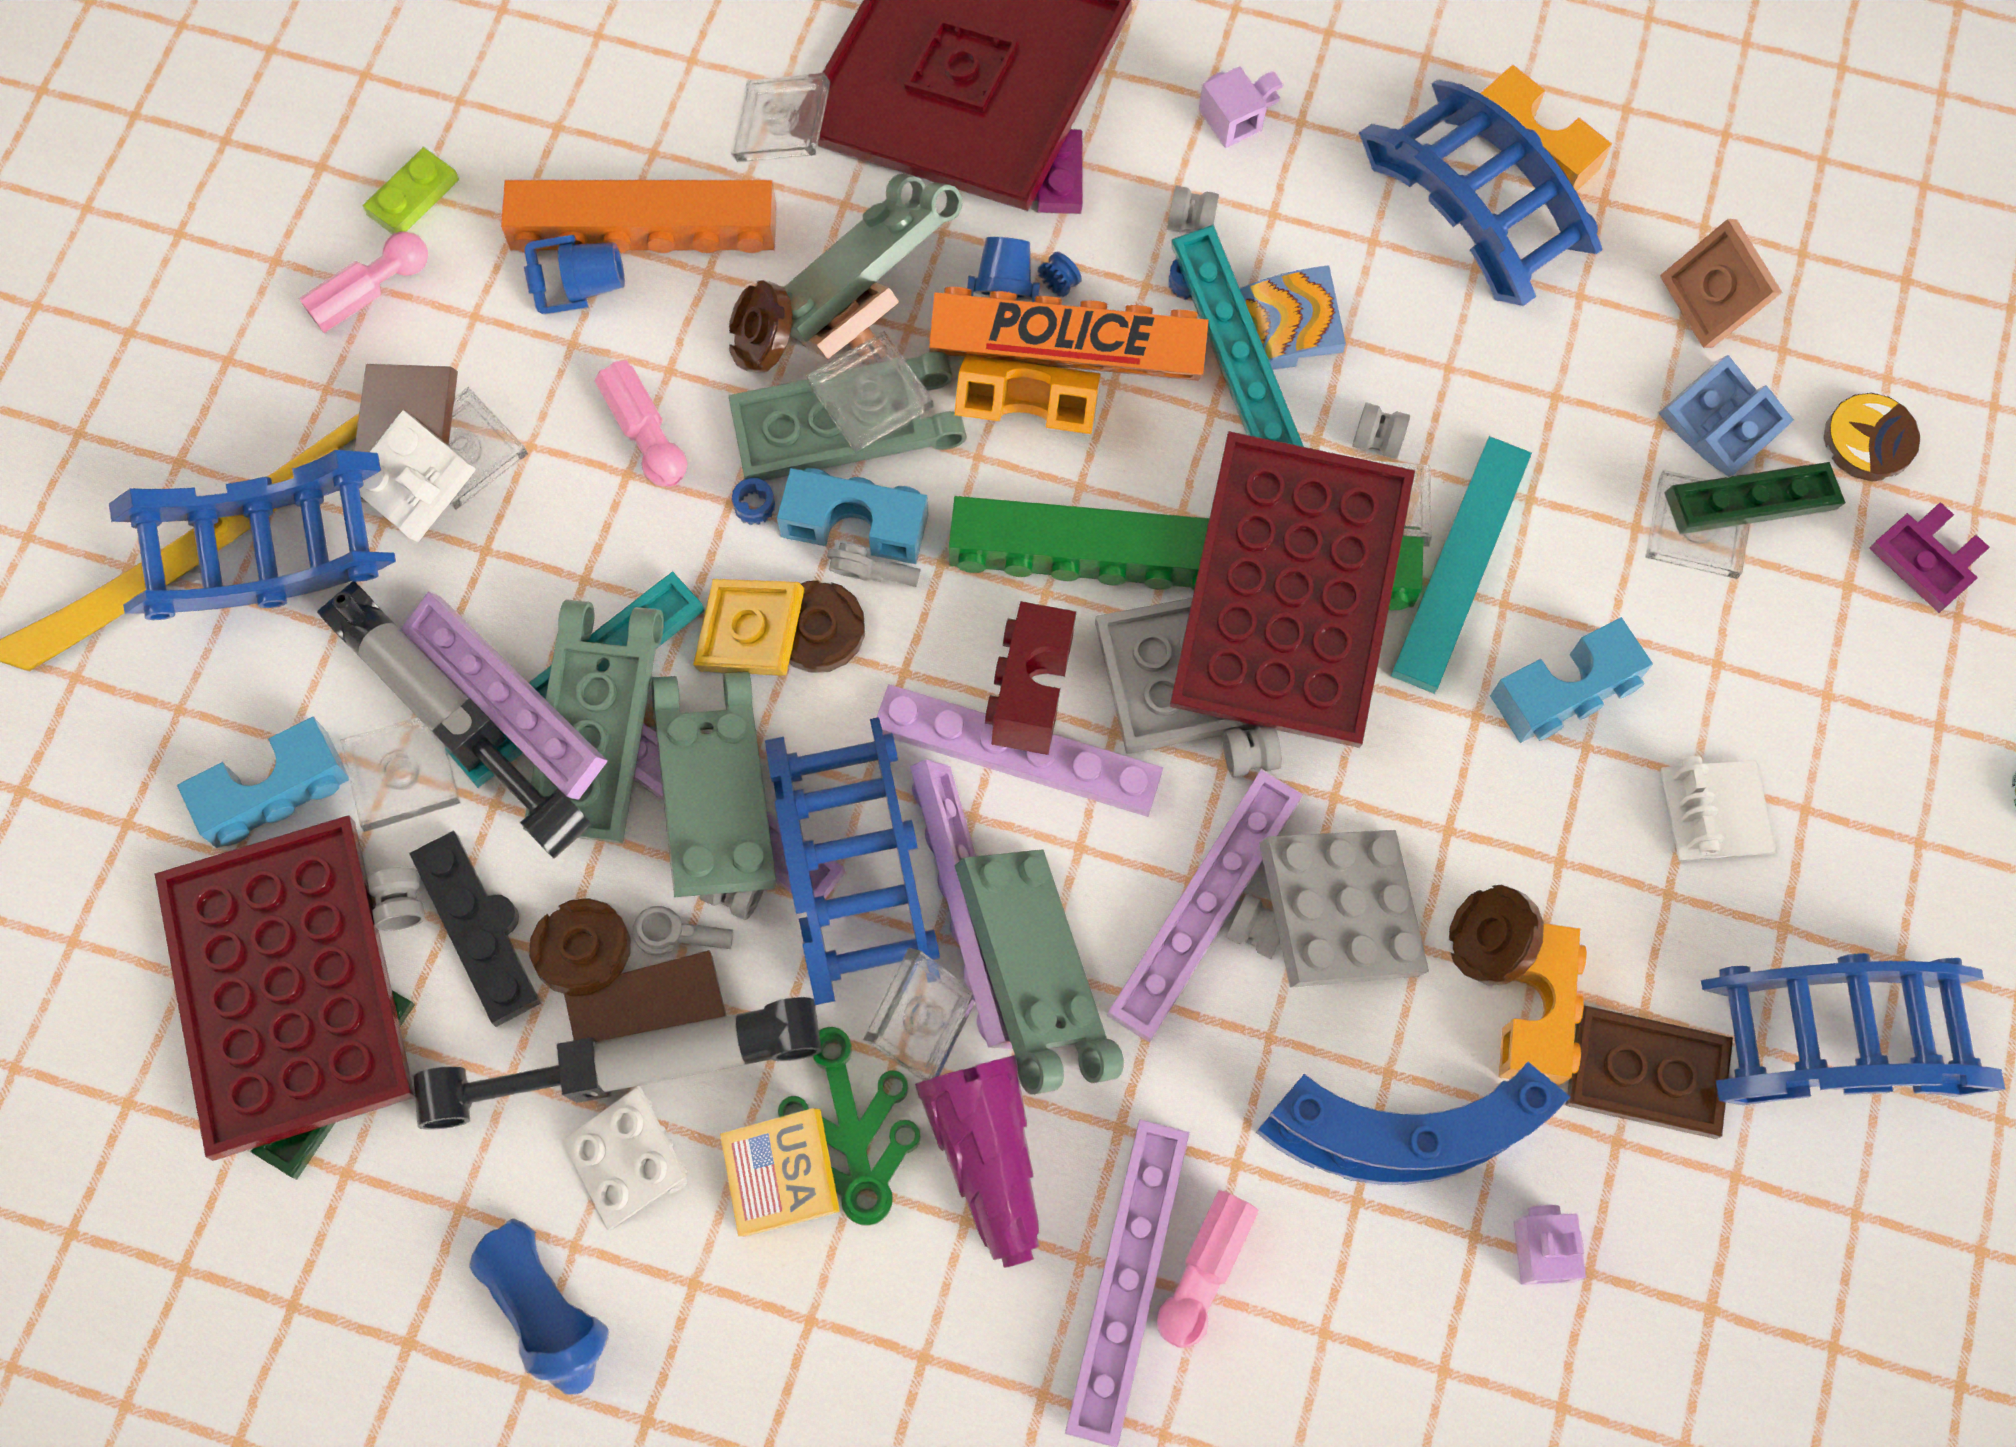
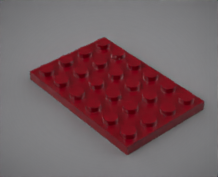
[1169,431,1415,748]
[154,815,415,1161]

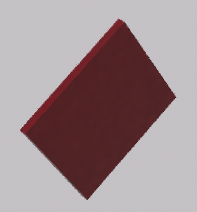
[790,0,1132,211]

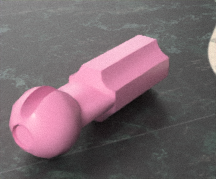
[299,232,428,333]
[594,360,688,487]
[1157,1190,1258,1348]

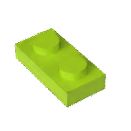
[362,147,459,234]

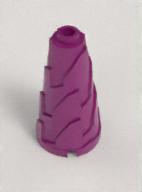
[915,1055,1039,1268]

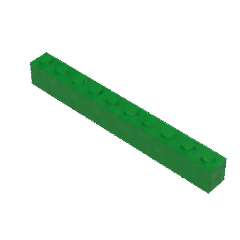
[949,496,1424,611]

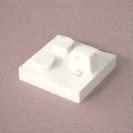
[359,410,476,542]

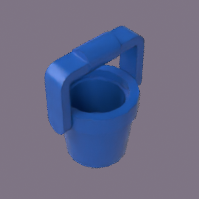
[524,235,625,314]
[967,237,1040,302]

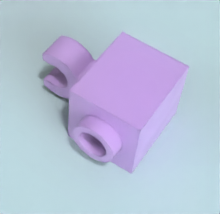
[1199,66,1283,148]
[1514,1205,1586,1285]

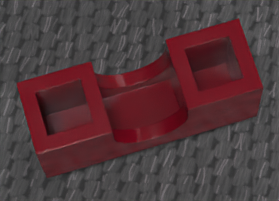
[985,601,1077,755]

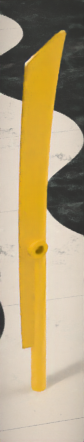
[0,413,359,671]

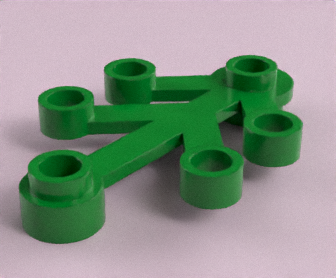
[778,1027,921,1226]

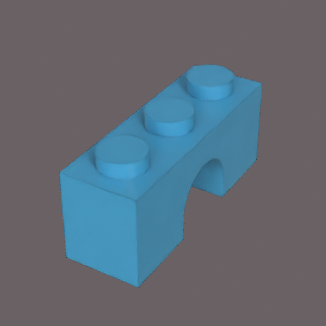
[777,468,928,564]
[1490,617,1653,743]
[177,716,351,848]

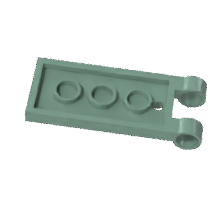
[783,174,962,343]
[728,352,967,481]
[523,600,664,844]
[651,672,776,897]
[954,849,1124,1095]

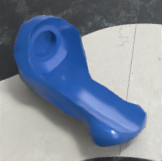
[469,1218,609,1394]

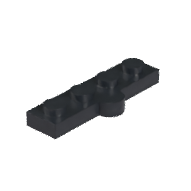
[409,831,541,1027]

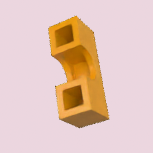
[1480,64,1612,191]
[954,355,1101,434]
[1499,923,1587,1086]

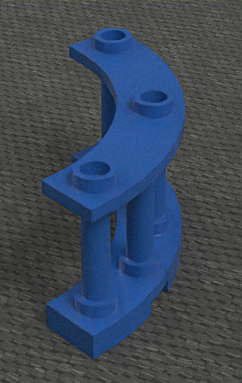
[1358,79,1603,306]
[109,450,396,621]
[765,717,940,1005]
[1701,953,2005,1105]
[1255,1061,1570,1185]

